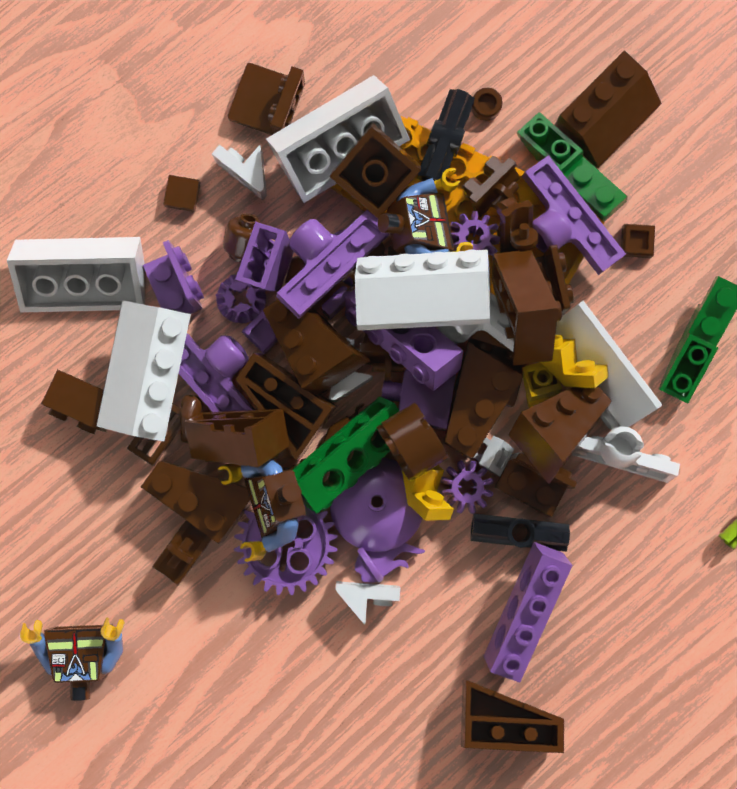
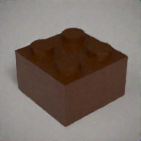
[329,123,421,218]

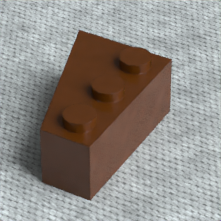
[492,250,562,365]
[263,299,370,395]
[443,342,524,460]
[236,352,337,461]
[508,386,612,484]
[184,409,290,467]
[141,461,251,544]
[461,680,564,753]

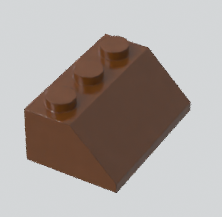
[555,50,662,169]

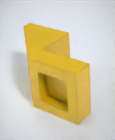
[541,335,609,388]
[522,362,562,408]
[402,465,454,521]

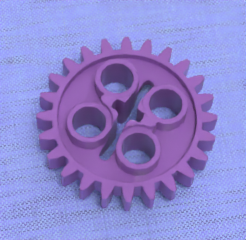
[234,505,337,595]

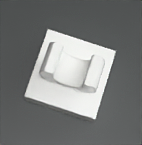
[474,436,514,476]

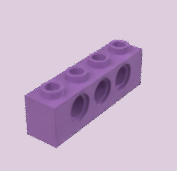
[345,290,463,391]
[484,542,573,683]

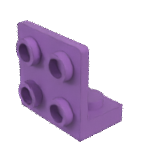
[143,240,204,314]

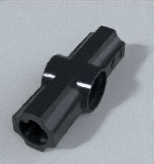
[417,89,475,181]
[470,513,570,552]

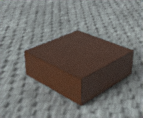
[163,175,201,212]
[621,224,655,258]

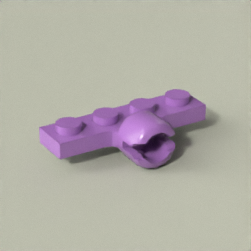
[521,155,626,275]
[276,210,390,319]
[179,333,255,412]

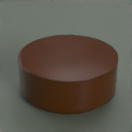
[472,88,503,121]

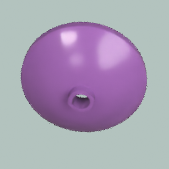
[330,457,422,552]

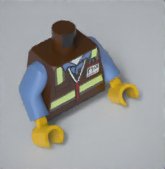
[378,168,473,254]
[218,459,306,562]
[20,617,125,701]

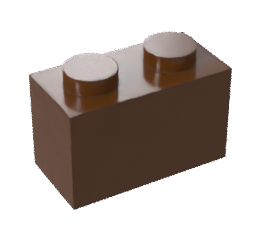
[41,369,107,434]

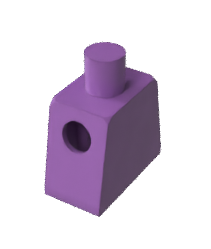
[235,222,294,291]
[381,369,456,431]

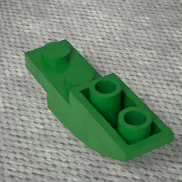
[517,112,628,222]
[659,276,737,404]

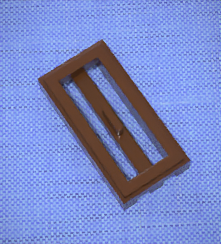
[127,403,181,466]

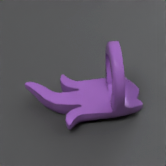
[355,543,425,583]

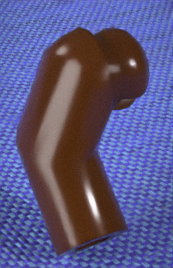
[180,395,203,443]

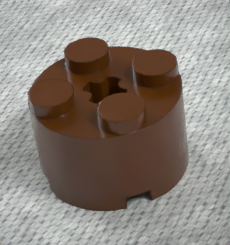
[376,402,449,481]

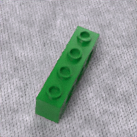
[293,396,399,514]

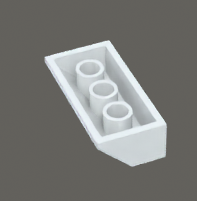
[266,75,410,203]
[7,237,145,313]
[355,250,490,331]
[96,300,191,442]
[555,300,662,430]

